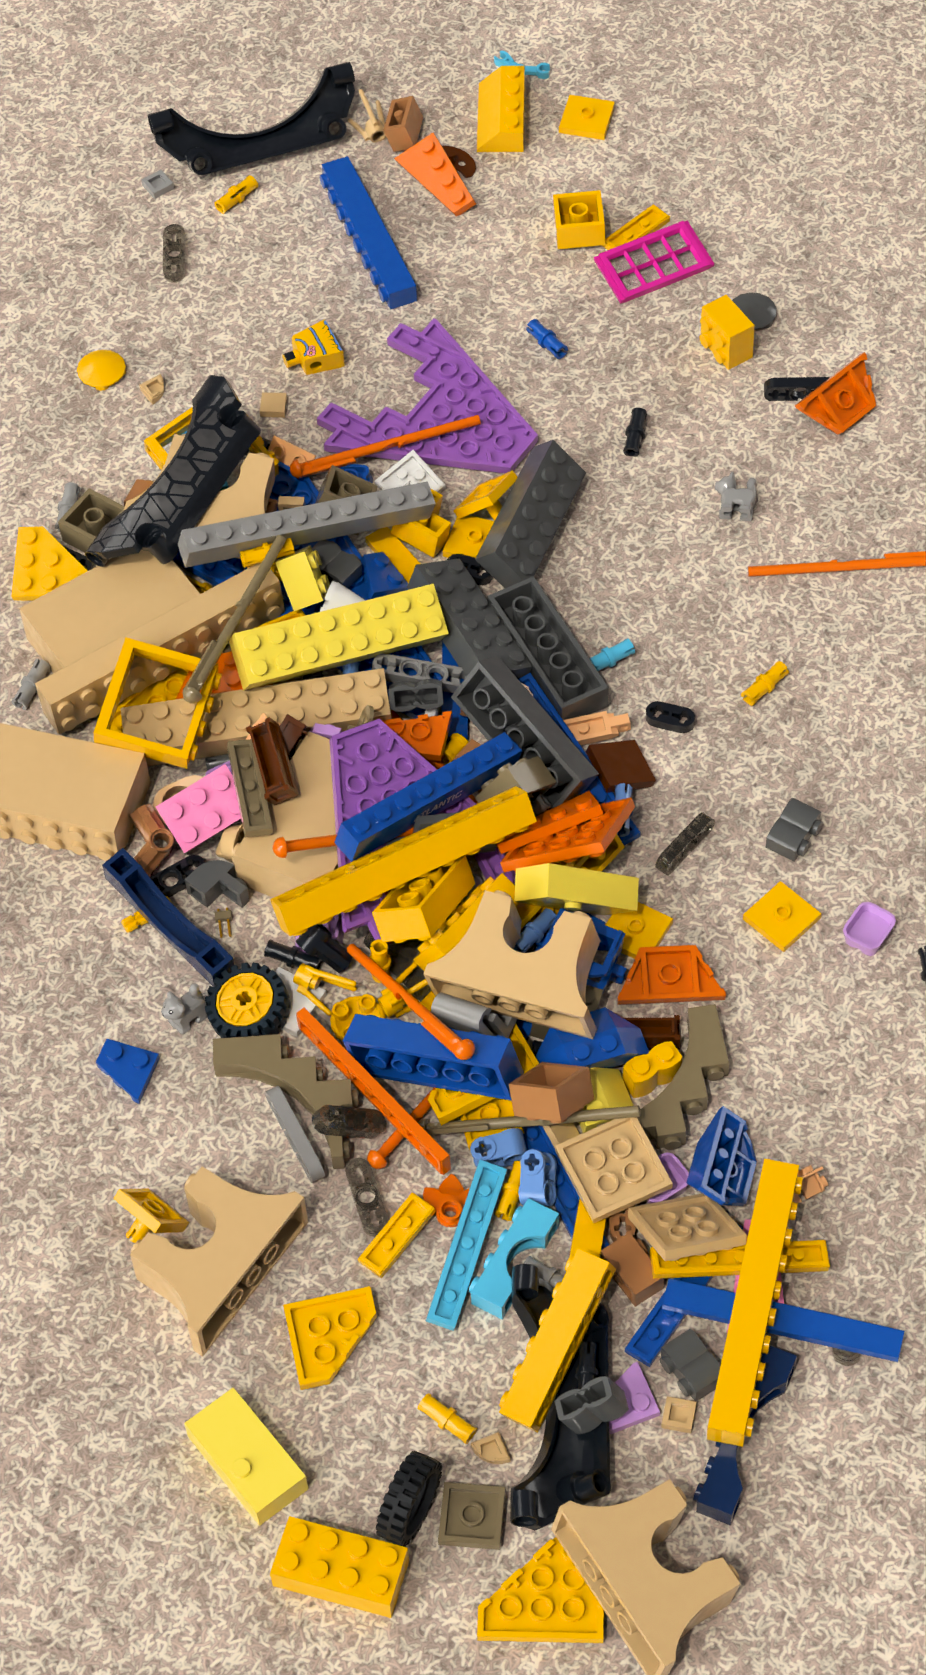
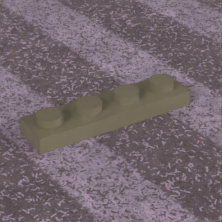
[227,739,273,837]

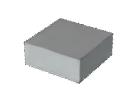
[141,170,174,199]

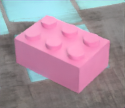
[156,764,241,854]

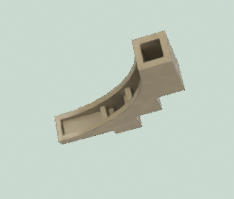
[597,1004,729,1150]
[213,1034,359,1169]

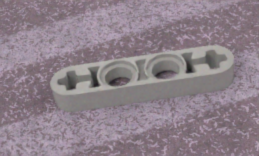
[372,654,466,693]
[265,1086,325,1183]

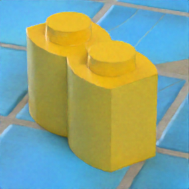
[623,1041,683,1098]

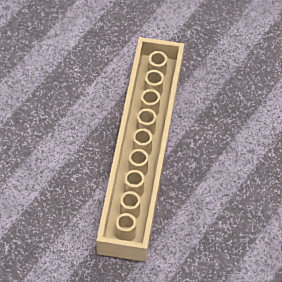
[35,563,285,735]
[120,668,392,766]

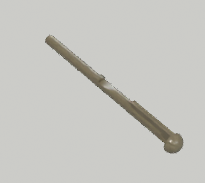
[182,535,286,703]
[418,1105,641,1135]

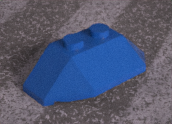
[535,1007,649,1069]
[686,1106,757,1206]

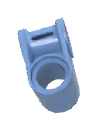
[470,1128,527,1167]
[518,1149,557,1206]

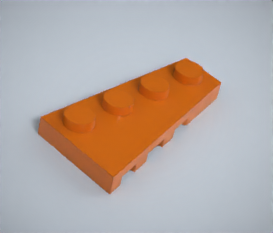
[394,133,476,216]
[496,791,603,854]

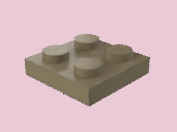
[438,1482,506,1550]

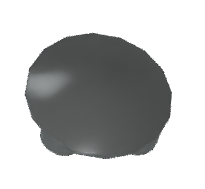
[732,292,777,330]

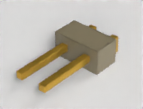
[214,908,232,938]

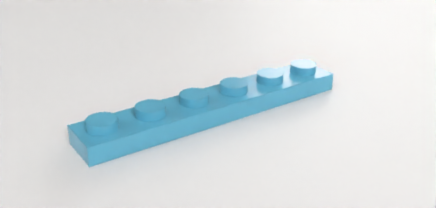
[425,1160,507,1331]

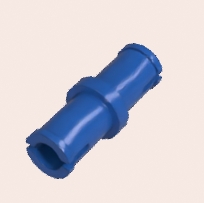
[526,319,568,359]

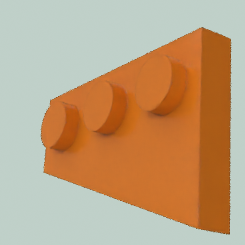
[382,711,453,761]

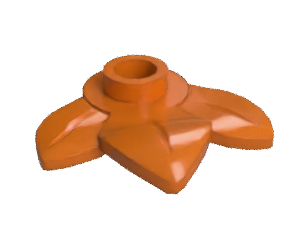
[423,1174,470,1227]

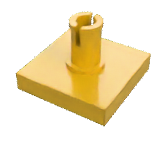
[453,470,517,521]
[113,1188,189,1243]

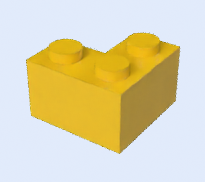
[391,488,451,558]

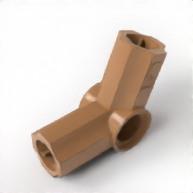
[130,804,174,877]

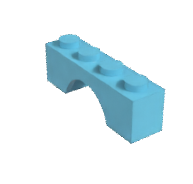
[469,1198,559,1320]

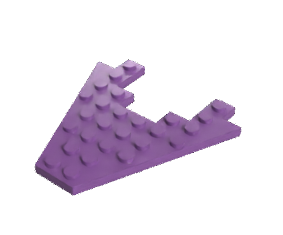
[317,318,538,473]
[329,719,516,945]

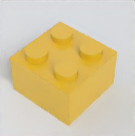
[553,190,606,249]
[699,295,755,370]

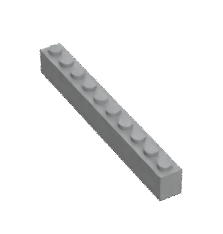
[178,481,436,568]

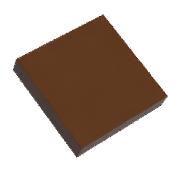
[585,740,656,793]

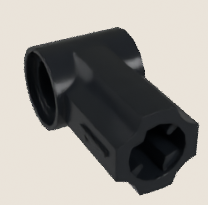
[296,924,353,973]

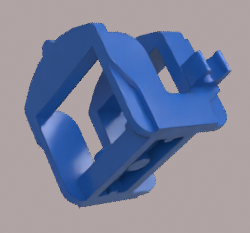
[534,908,627,994]

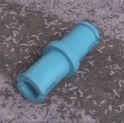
[589,638,635,671]

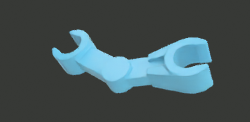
[494,51,550,79]

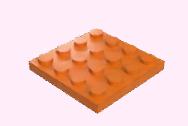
[500,797,635,873]

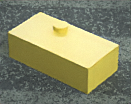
[514,863,639,915]
[184,1388,308,1526]

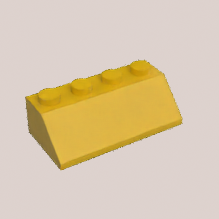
[477,66,525,152]

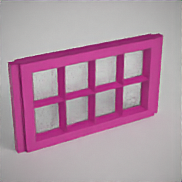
[594,220,714,304]

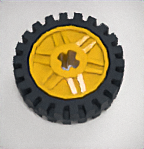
[205,962,291,1038]

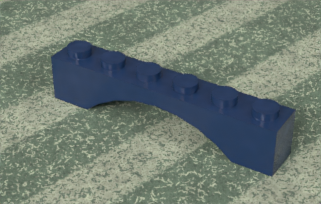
[102,848,234,987]
[693,1346,797,1526]

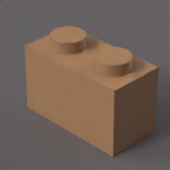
[383,96,423,152]
[601,1232,664,1307]

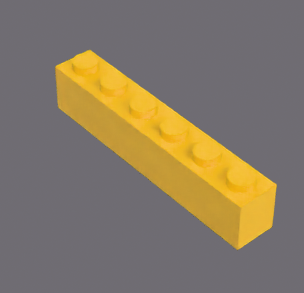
[499,1248,616,1433]

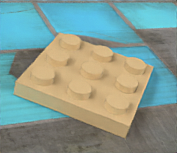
[555,1117,673,1224]
[628,1193,747,1261]

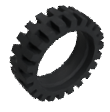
[376,1451,442,1547]

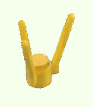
[377,961,428,1018]
[293,963,357,1016]

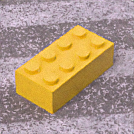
[372,855,476,943]
[413,873,519,971]
[270,1516,409,1618]

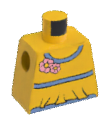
[282,319,345,375]

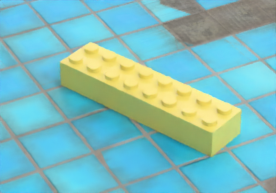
[229,584,449,691]

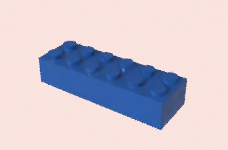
[343,1014,524,1100]

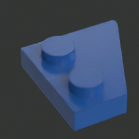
[361,552,409,599]
[96,1039,160,1104]

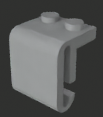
[431,992,517,1038]

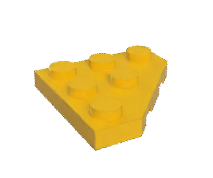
[11,526,87,601]
[283,1286,377,1390]

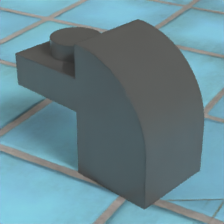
[185,860,249,908]

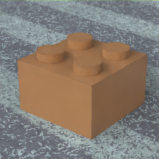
[509,1062,594,1124]

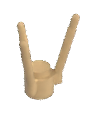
[348,89,386,143]

